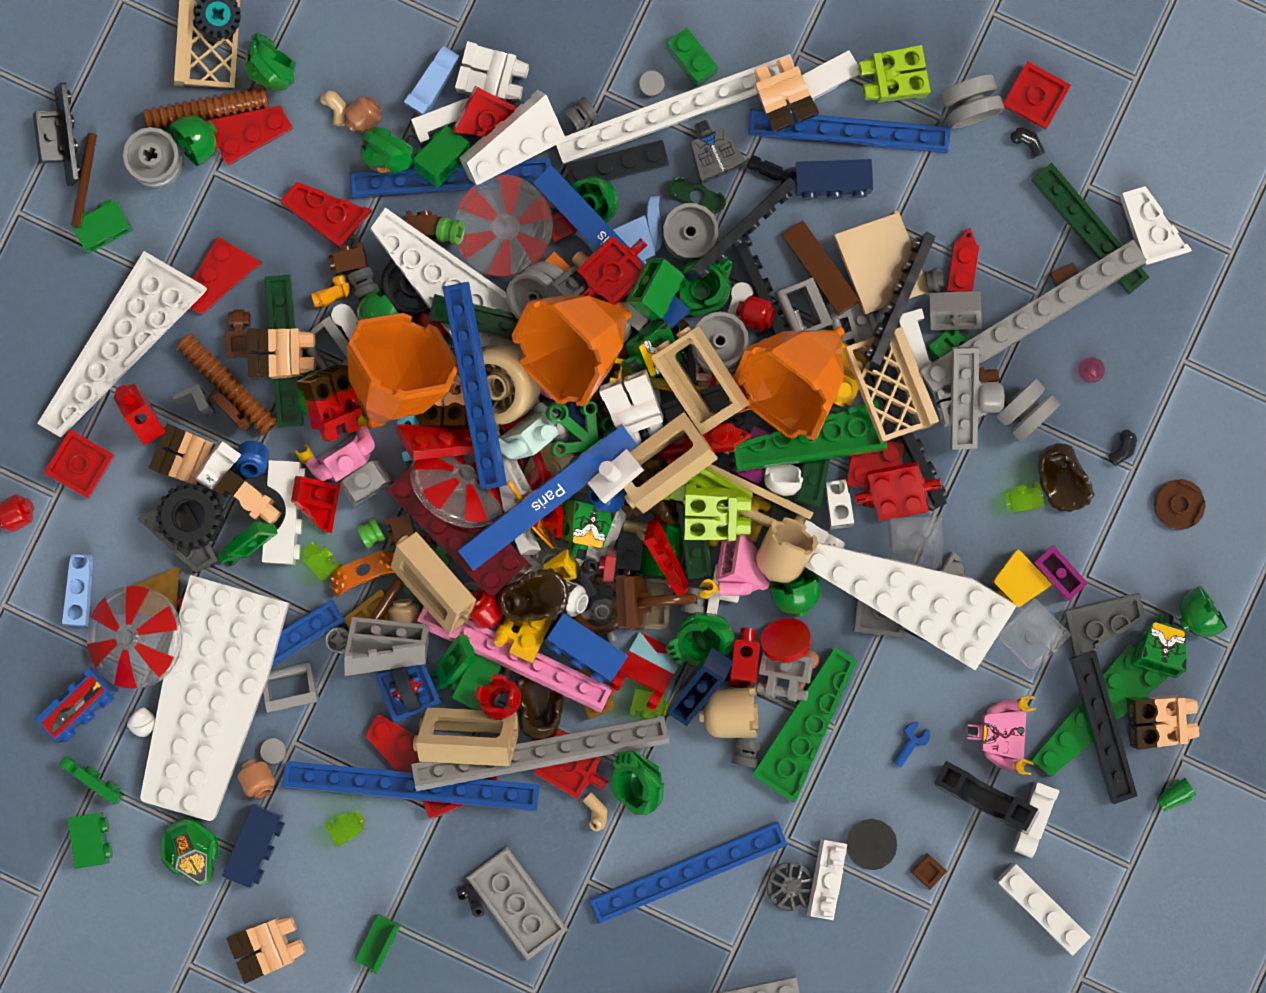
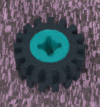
[195,0,241,41]

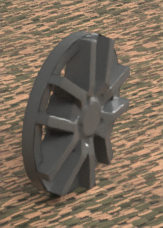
[767,862,813,911]

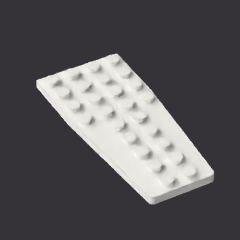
[140,575,290,821]

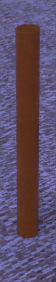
[71,133,97,228]
[369,536,432,620]

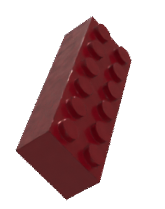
[386,463,532,598]

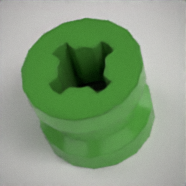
[436,217,465,245]
[356,517,386,549]

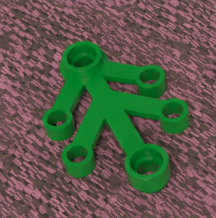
[546,401,616,463]

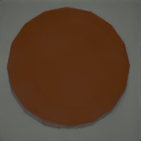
[208,390,250,432]
[1154,479,1206,530]

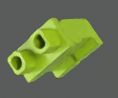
[858,45,931,104]
[685,484,752,541]

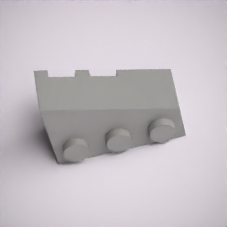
[344,617,429,676]

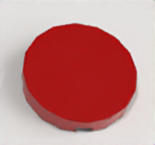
[760,618,812,663]

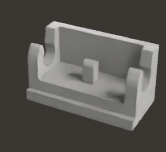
[930,291,982,331]

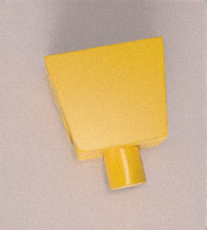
[991,549,1052,608]

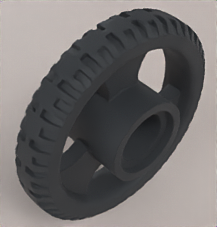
[381,260,430,317]

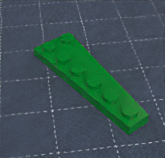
[732,400,888,472]
[1031,644,1168,777]
[752,647,857,803]

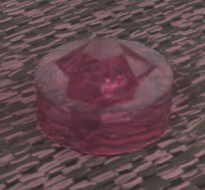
[1079,357,1105,383]

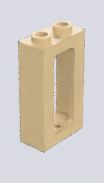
[651,326,750,435]
[624,412,718,514]
[390,532,476,635]
[413,707,520,766]

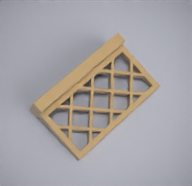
[174,0,240,89]
[844,327,939,443]

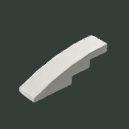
[786,51,859,113]
[499,454,541,555]

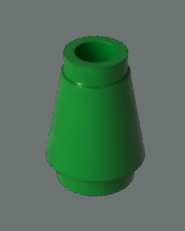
[1157,778,1197,812]

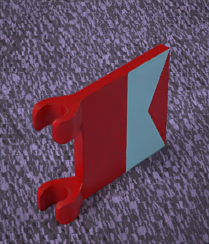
[610,632,680,711]

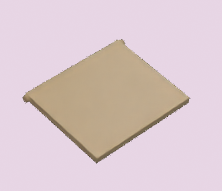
[833,210,930,315]

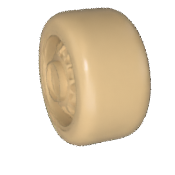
[460,344,541,425]

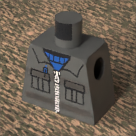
[691,120,746,185]

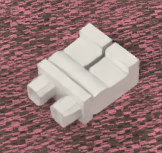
[455,41,529,102]
[599,369,664,445]

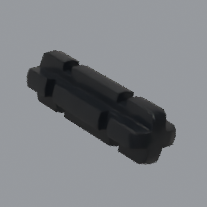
[747,155,796,183]

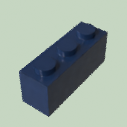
[795,159,873,200]
[666,648,733,726]
[222,804,285,888]

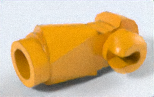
[311,275,350,308]

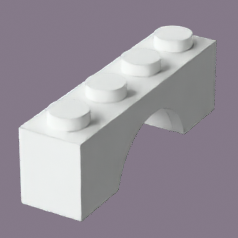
[262,460,306,565]
[995,863,1091,956]

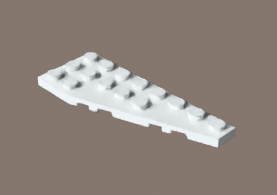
[370,208,521,350]
[805,542,1016,670]

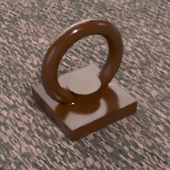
[571,574,640,635]
[624,576,697,629]

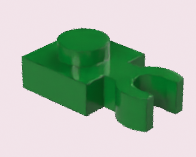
[927,330,973,360]

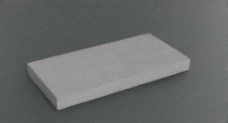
[467,847,569,961]

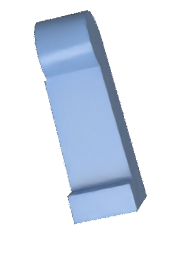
[404,46,460,116]
[62,554,93,628]

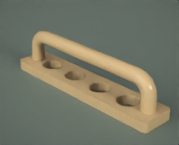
[707,464,813,528]

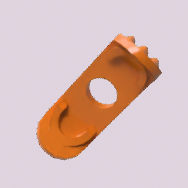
[331,550,395,597]

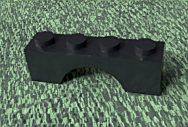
[934,761,1040,835]

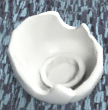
[764,464,803,496]

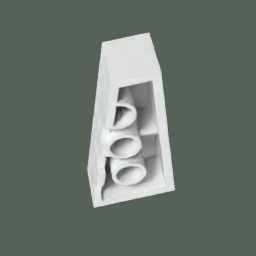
[459,90,566,185]

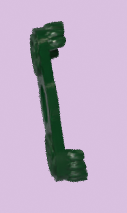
[669,176,726,214]

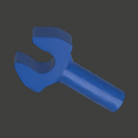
[893,722,930,767]

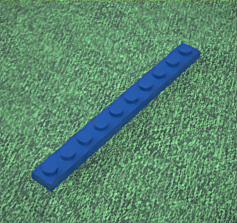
[282,761,540,812]

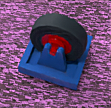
[375,664,442,723]

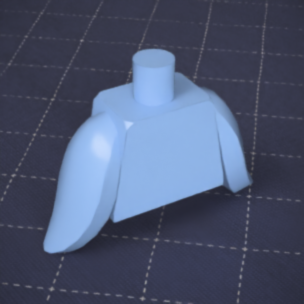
[574,196,663,264]

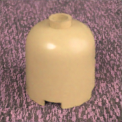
[756,517,818,583]
[699,687,758,738]

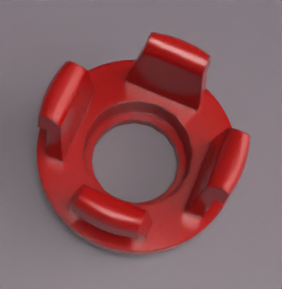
[476,674,521,720]

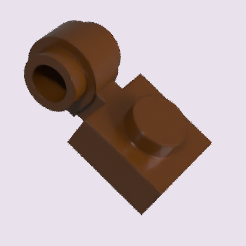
[226,309,251,358]

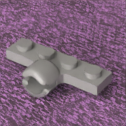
[950,346,1005,450]

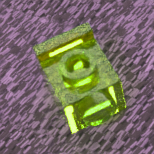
[1004,482,1045,514]
[301,542,342,582]
[629,689,669,719]
[324,810,367,847]

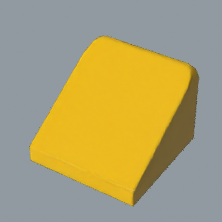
[543,549,580,581]

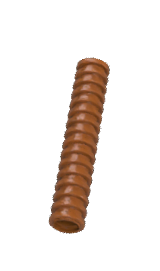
[143,85,269,129]
[176,333,277,435]

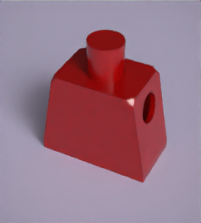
[113,384,166,446]
[728,628,760,688]

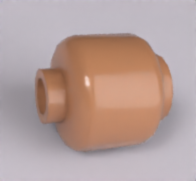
[345,96,382,133]
[237,760,275,799]

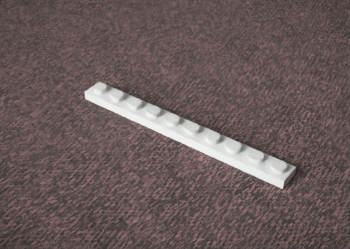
[556,54,793,166]

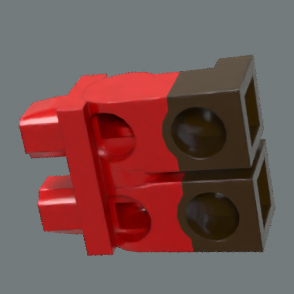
[296,364,363,442]

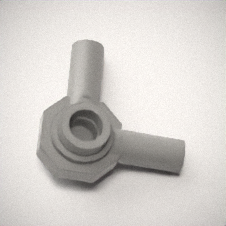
[581,597,617,643]

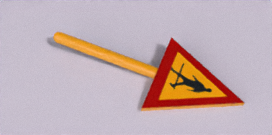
[507,480,555,549]

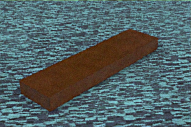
[782,220,860,316]

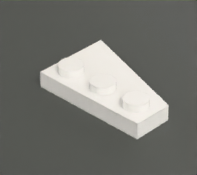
[1119,186,1192,266]

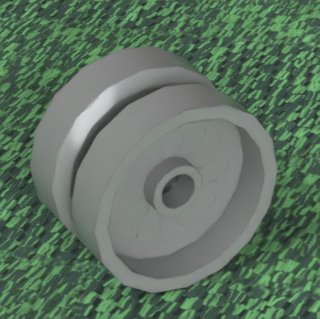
[941,74,1005,129]
[123,127,184,189]
[663,203,719,263]
[506,261,565,319]
[692,312,749,374]
[996,378,1061,442]

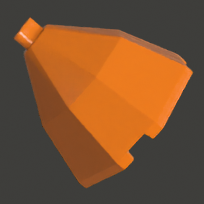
[512,295,632,406]
[347,313,458,428]
[733,326,845,440]

